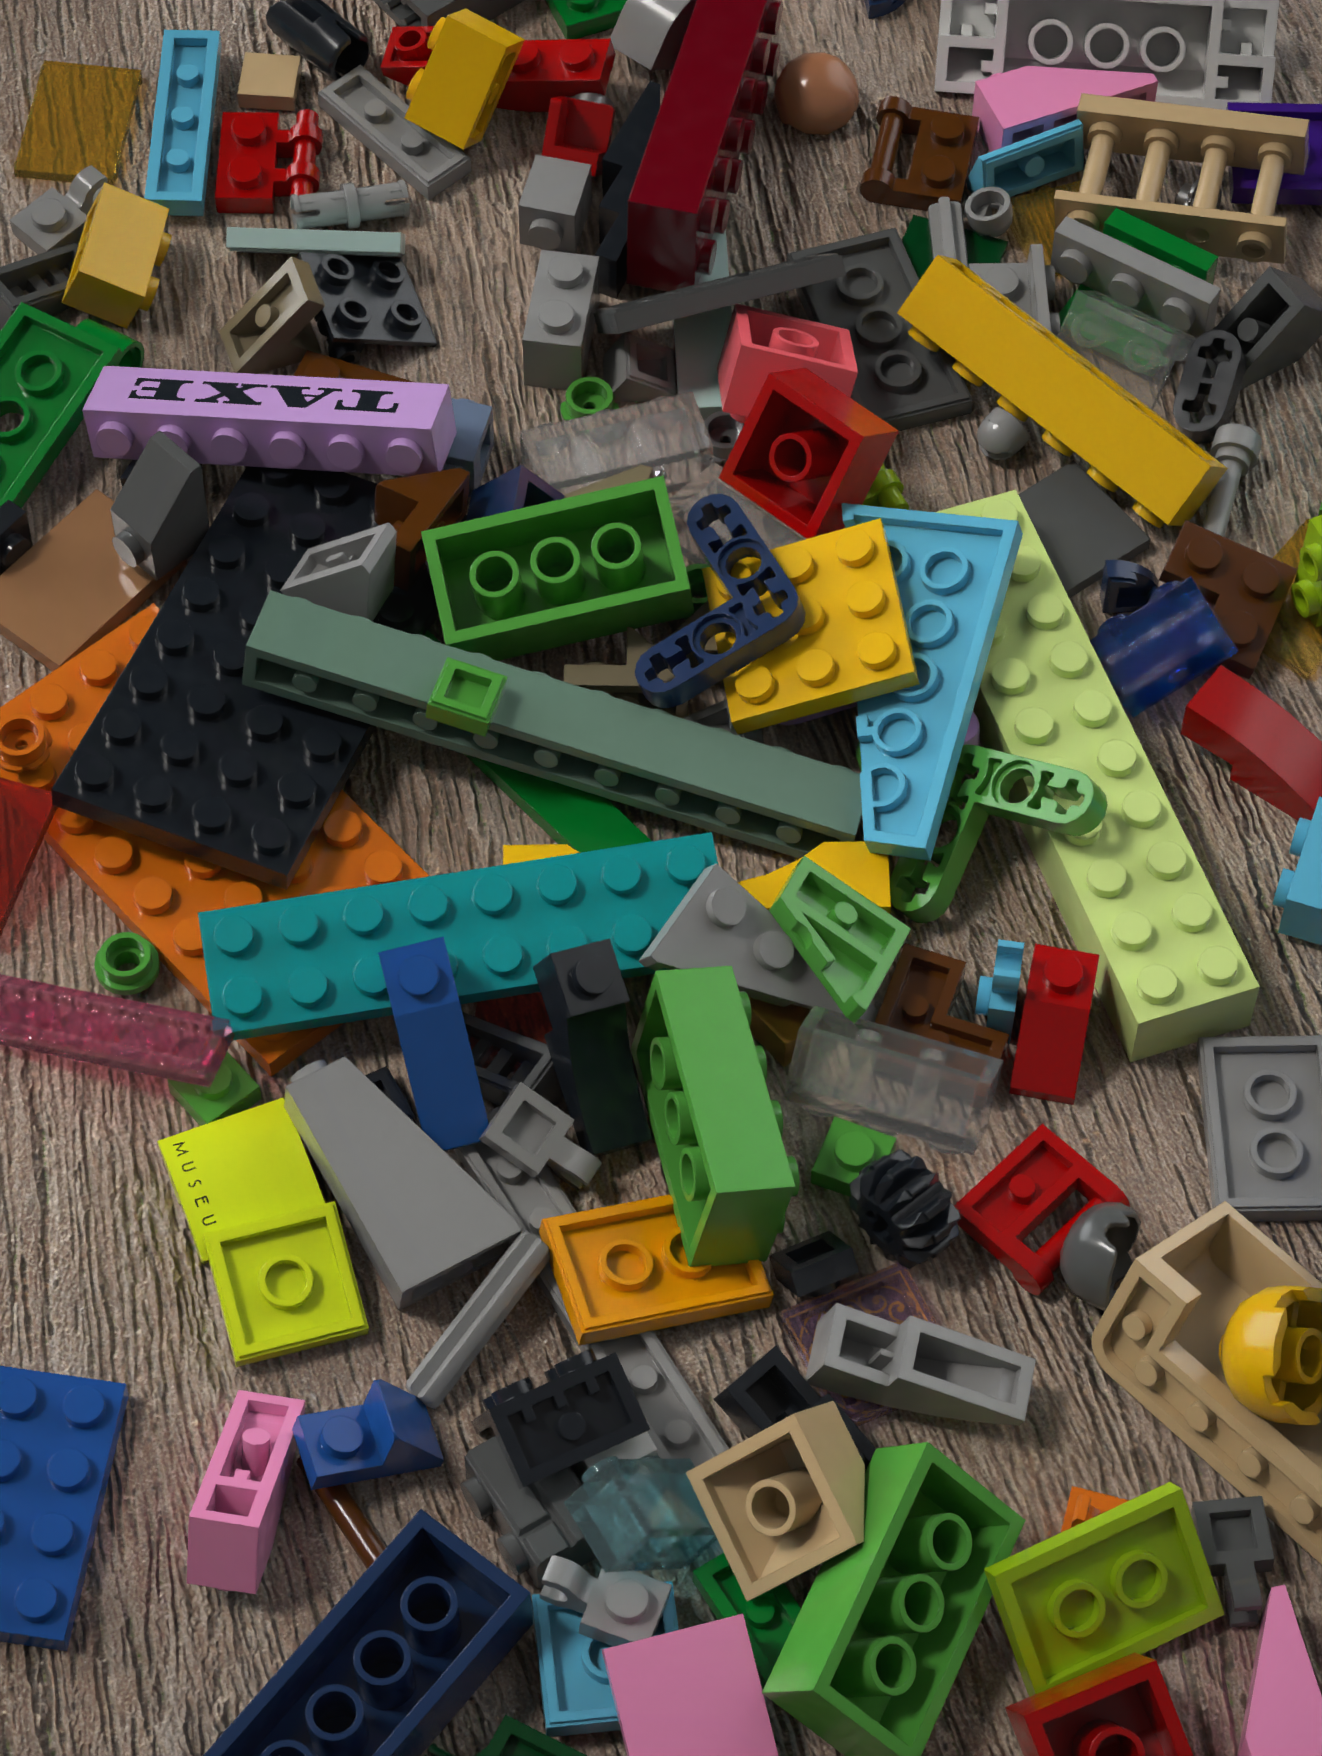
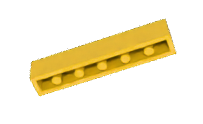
[897,254,1228,528]

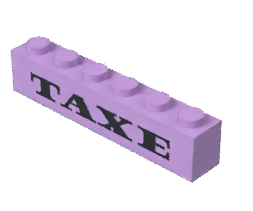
[82,366,457,476]

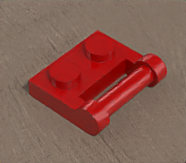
[954,1123,1130,1295]

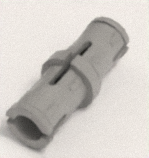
[290,180,410,229]

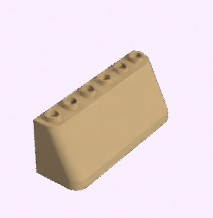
[1092,1201,1322,1565]

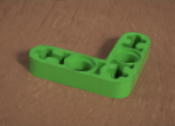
[890,745,1108,923]

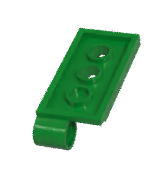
[0,302,144,508]

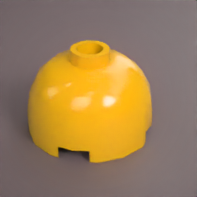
[1219,1285,1322,1425]

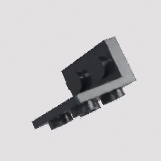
[471,1348,650,1490]

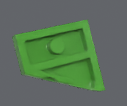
[769,856,911,1023]

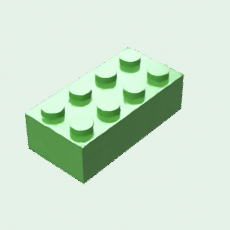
[421,475,695,661]
[631,966,800,1267]
[762,1442,1026,1756]

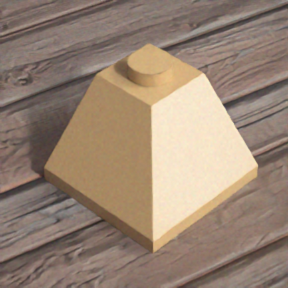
[686,1401,865,1602]

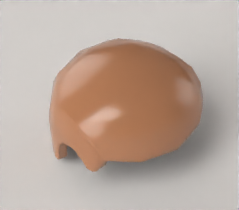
[772,52,859,135]

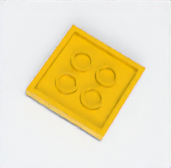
[702,518,920,735]

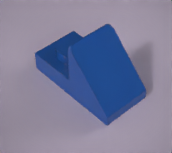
[292,1379,444,1490]

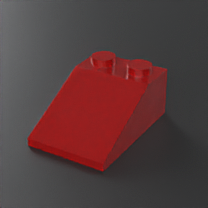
[1005,1652,1194,1756]

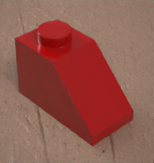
[1009,944,1100,1105]

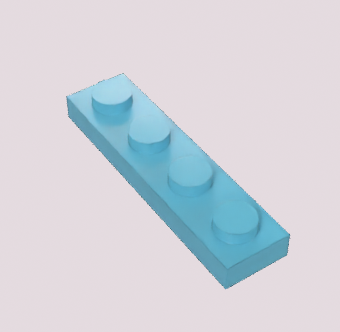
[144,30,222,216]

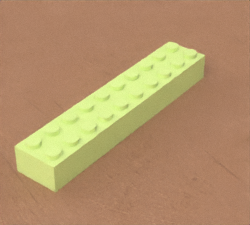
[936,489,1260,1062]

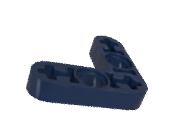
[635,494,806,708]

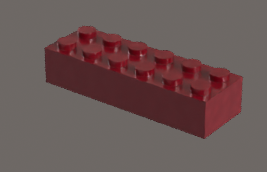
[626,0,783,291]

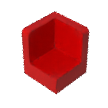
[542,96,616,176]

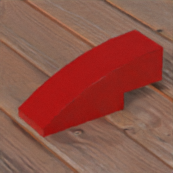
[1180,665,1322,821]

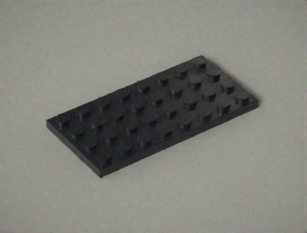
[51,466,467,890]

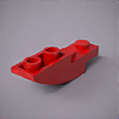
[380,26,616,112]

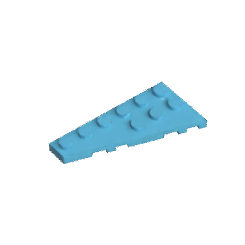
[842,503,1023,861]

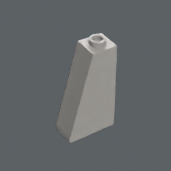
[284,1056,521,1311]

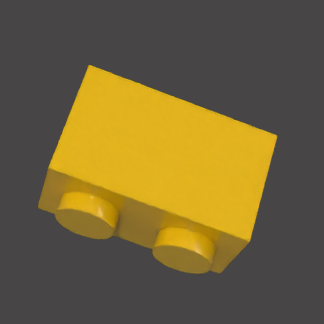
[404,8,525,150]
[62,182,172,329]

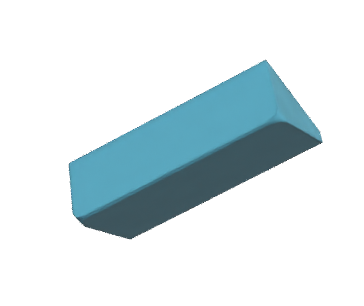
[967,119,1084,197]

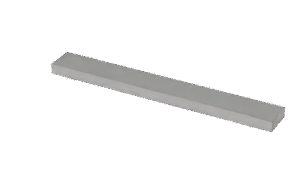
[454,1105,729,1559]

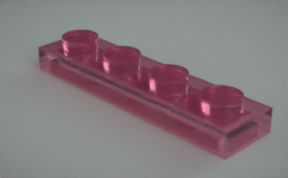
[0,974,235,1088]

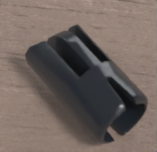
[266,0,370,81]

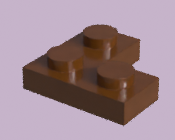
[1159,520,1297,679]
[863,943,1009,1101]

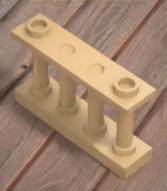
[1054,93,1309,264]

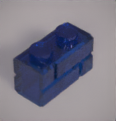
[1090,576,1239,717]

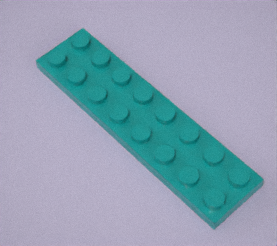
[198,832,718,1043]

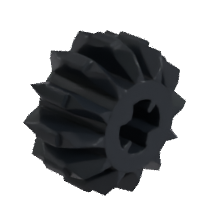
[849,1149,961,1269]

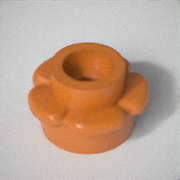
[0,713,53,773]

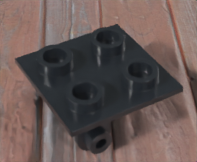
[297,252,437,364]

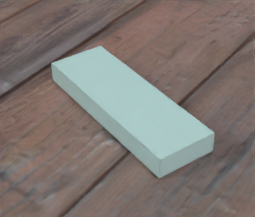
[226,227,406,257]

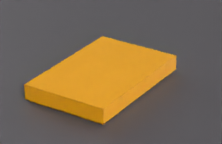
[539,1194,774,1346]

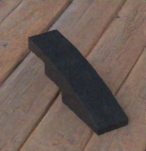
[595,81,660,299]

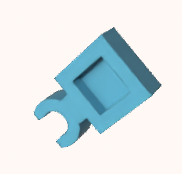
[975,939,1025,1044]

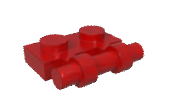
[215,109,323,214]

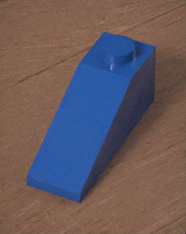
[378,936,489,1152]

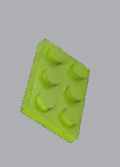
[984,1482,1225,1696]

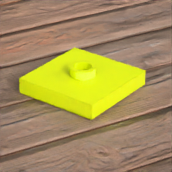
[203,1201,369,1367]

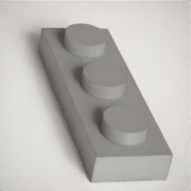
[1050,216,1221,338]

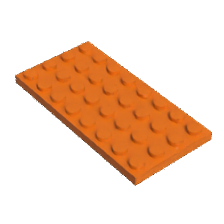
[0,603,429,1077]

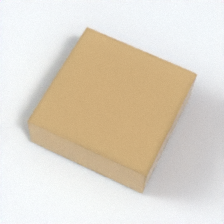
[237,52,302,111]

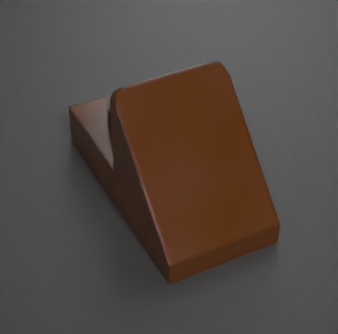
[374,468,470,592]

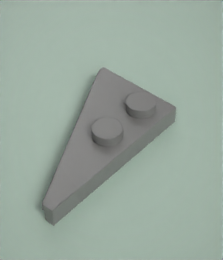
[639,863,879,1027]

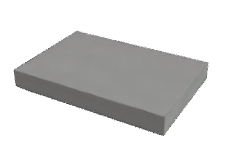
[1196,1035,1322,1222]

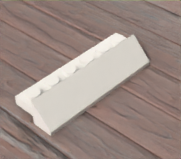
[934,0,1279,110]

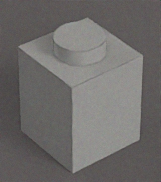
[518,155,592,253]

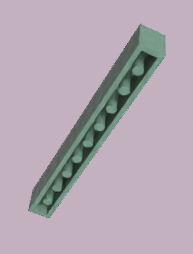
[242,590,862,858]

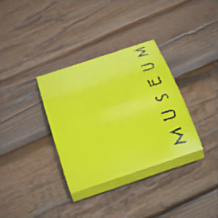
[157,1098,325,1264]

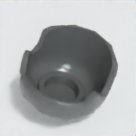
[1060,1202,1141,1311]

